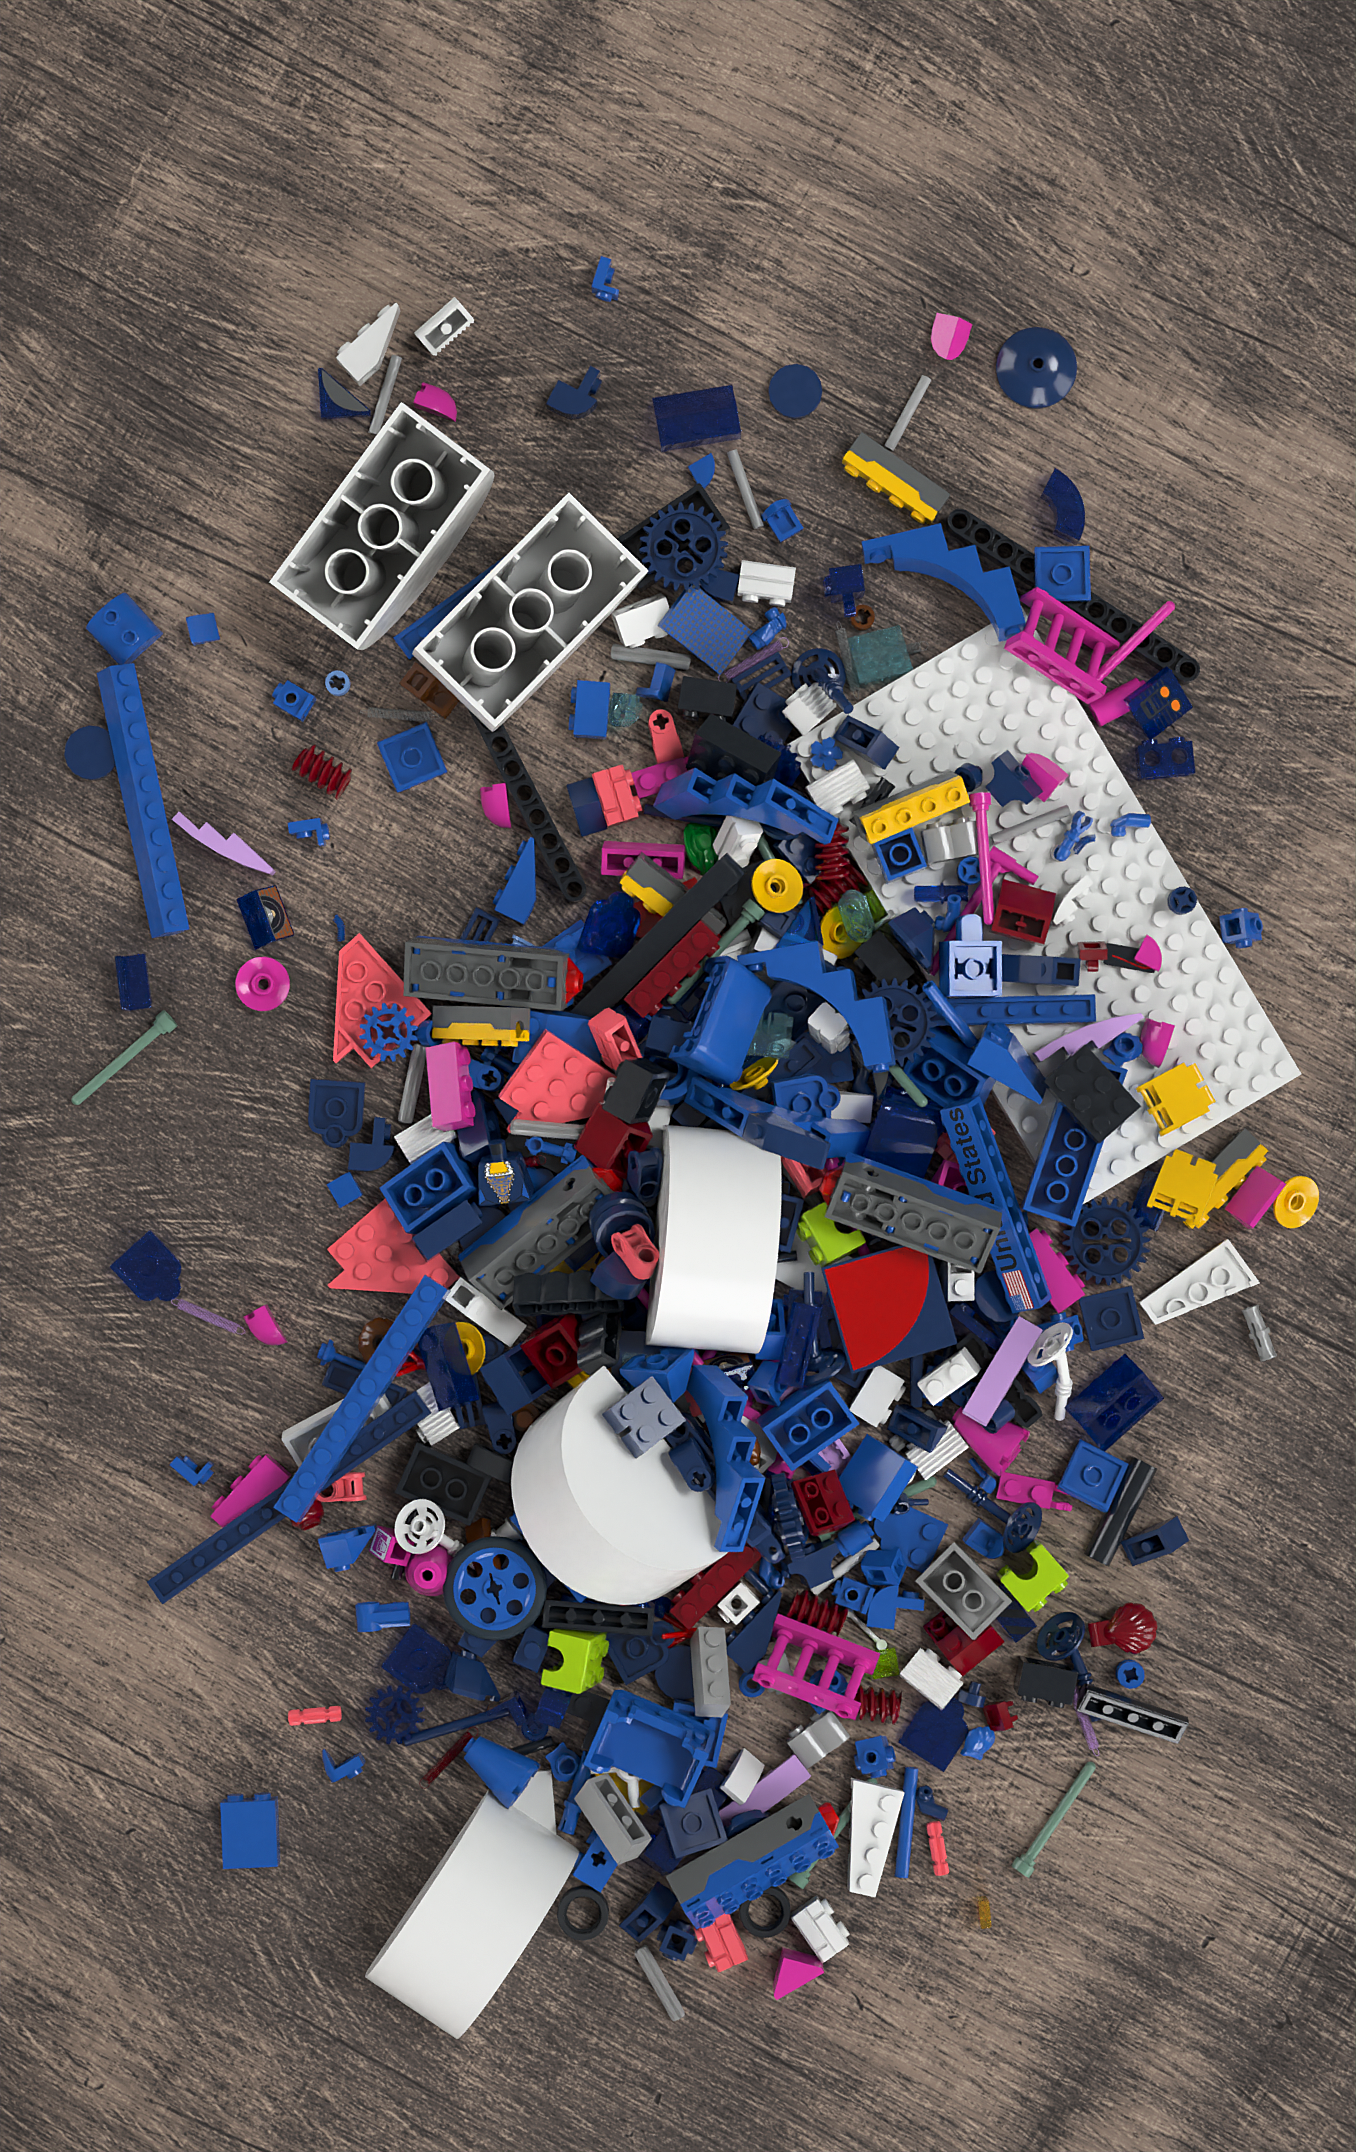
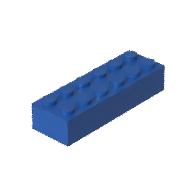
[1020,1060,1128,1227]

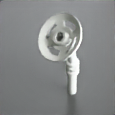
[1027,1322,1073,1421]
[395,1499,475,1570]

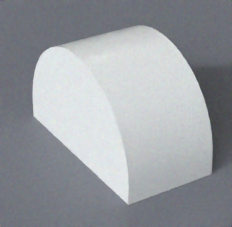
[269,402,494,650]
[412,493,648,732]
[645,1125,781,1354]
[511,1366,728,1605]
[365,1789,579,2039]

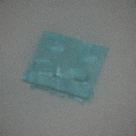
[847,625,913,685]
[747,1011,793,1059]

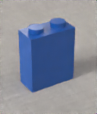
[839,1434,918,1522]
[220,1792,281,1869]

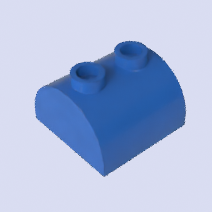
[86,593,163,665]

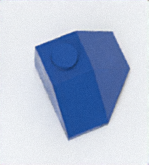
[619,1347,695,1403]
[318,1523,377,1572]

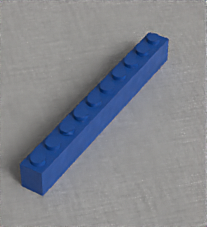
[97,663,189,938]
[273,1275,451,1523]

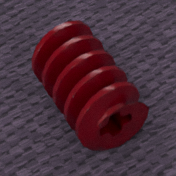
[291,744,352,800]
[815,823,850,880]
[807,863,869,917]
[786,1589,848,1637]
[849,1685,902,1725]

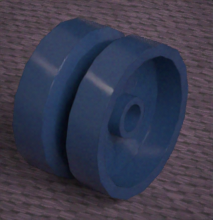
[588,1191,655,1258]

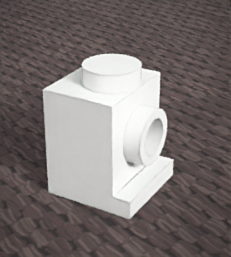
[717,1580,760,1625]

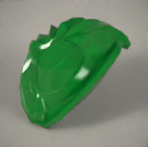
[684,823,719,875]

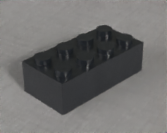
[617,483,730,593]

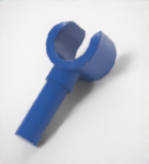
[968,1457,997,1494]

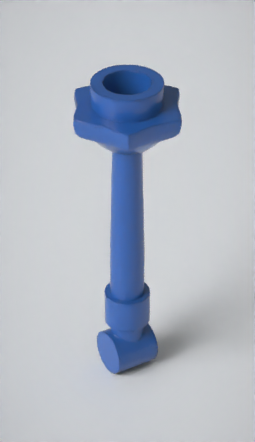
[317,1339,367,1370]

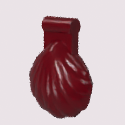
[1087,1602,1158,1654]

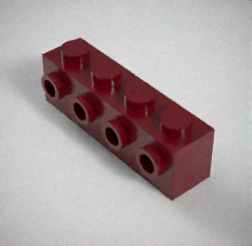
[624,919,721,1018]
[670,1542,762,1630]

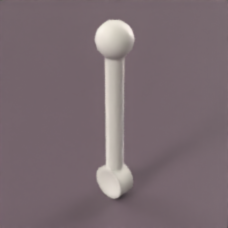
[864,908,900,937]
[846,1607,887,1650]

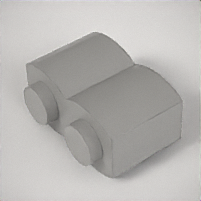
[921,817,979,864]
[786,1710,850,1769]

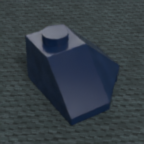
[888,907,935,974]
[443,1649,501,1702]

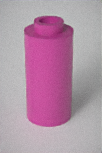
[1088,677,1150,727]

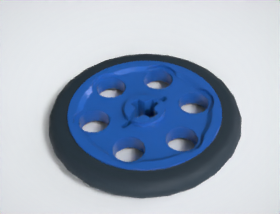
[443,1536,547,1641]

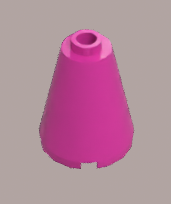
[952,1407,1030,1476]
[404,1542,453,1596]

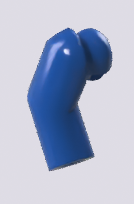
[1110,813,1151,837]
[934,894,961,933]
[759,1557,785,1589]

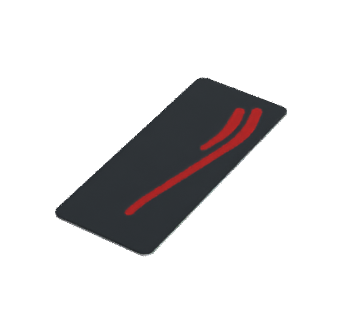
[1103,943,1155,973]

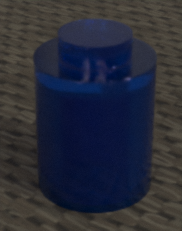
[612,1003,651,1044]

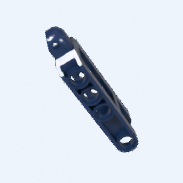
[666,1412,786,1564]

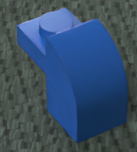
[865,1585,925,1630]

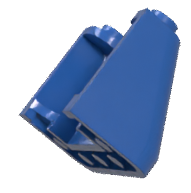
[668,956,772,1085]
[583,1690,715,1809]

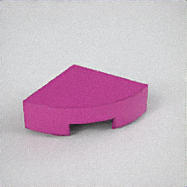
[1133,935,1162,972]

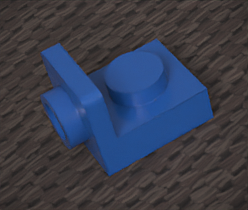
[591,256,619,302]
[288,818,330,847]
[170,1455,214,1486]

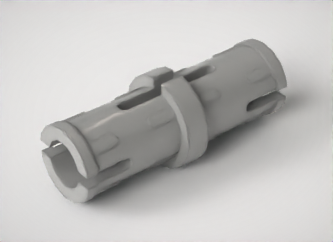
[1242,1304,1277,1362]

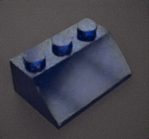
[652,385,741,452]
[1064,1354,1164,1452]

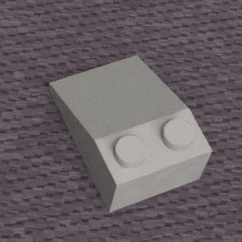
[916,1542,1012,1640]

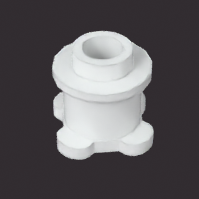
[491,1518,524,1541]

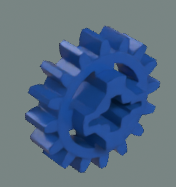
[359,1003,419,1062]

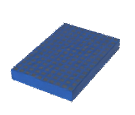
[657,584,753,675]

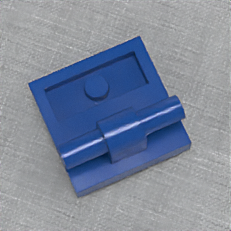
[542,920,612,984]

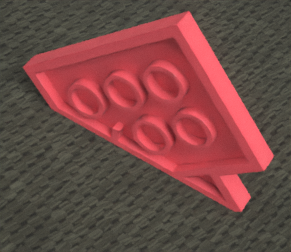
[333,933,432,1068]
[498,1029,617,1133]
[327,1198,460,1294]

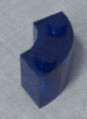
[1040,468,1085,546]

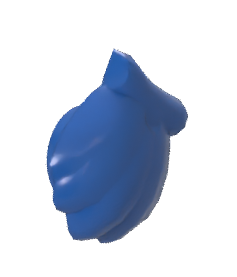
[1103,1033,1143,1067]
[960,1726,995,1760]
[545,1742,581,1782]

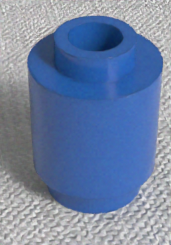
[833,1519,875,1558]

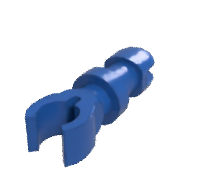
[1054,810,1093,861]

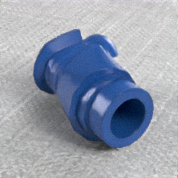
[748,607,787,650]

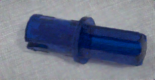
[914,883,968,905]

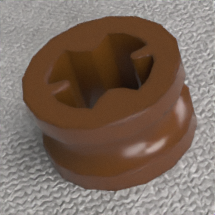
[850,605,875,631]

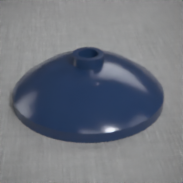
[996,327,1077,409]

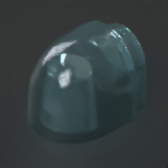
[609,692,643,727]

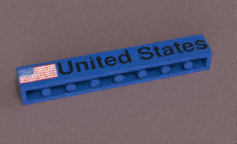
[940,1095,1052,1313]

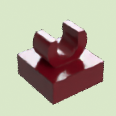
[1077,941,1107,972]
[982,1701,1018,1732]

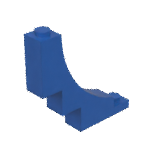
[861,523,1026,642]
[653,768,839,845]
[737,941,896,1073]
[684,1076,874,1158]
[686,1365,766,1552]

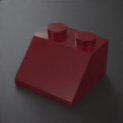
[520,1313,583,1389]

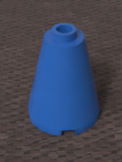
[463,1736,541,1809]

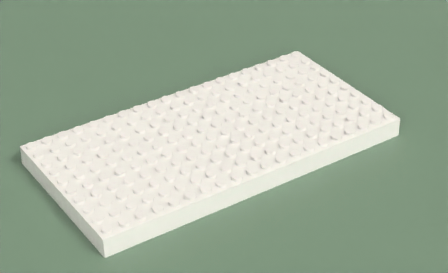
[786,606,1301,1204]

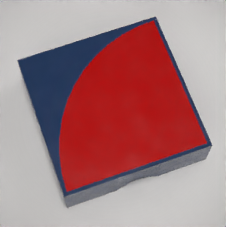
[821,1245,958,1374]

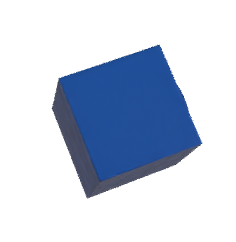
[872,828,927,884]

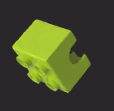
[796,1202,866,1268]
[996,1539,1069,1612]
[541,1629,609,1694]

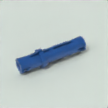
[558,1750,593,1835]

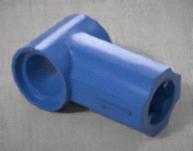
[355,1602,410,1632]

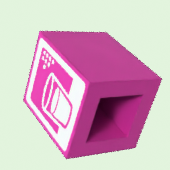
[369,1526,415,1567]

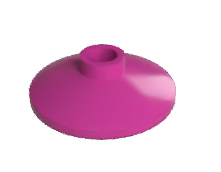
[235,957,290,1011]

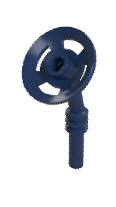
[792,648,854,714]
[795,1272,847,1385]
[943,1468,1042,1553]
[1037,1612,1101,1722]

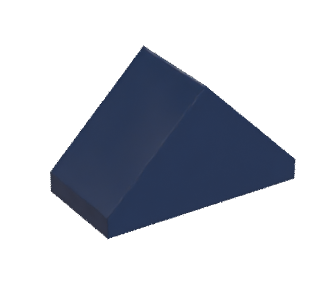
[566,777,608,837]

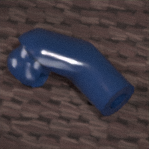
[852,1067,877,1105]
[916,1785,948,1821]

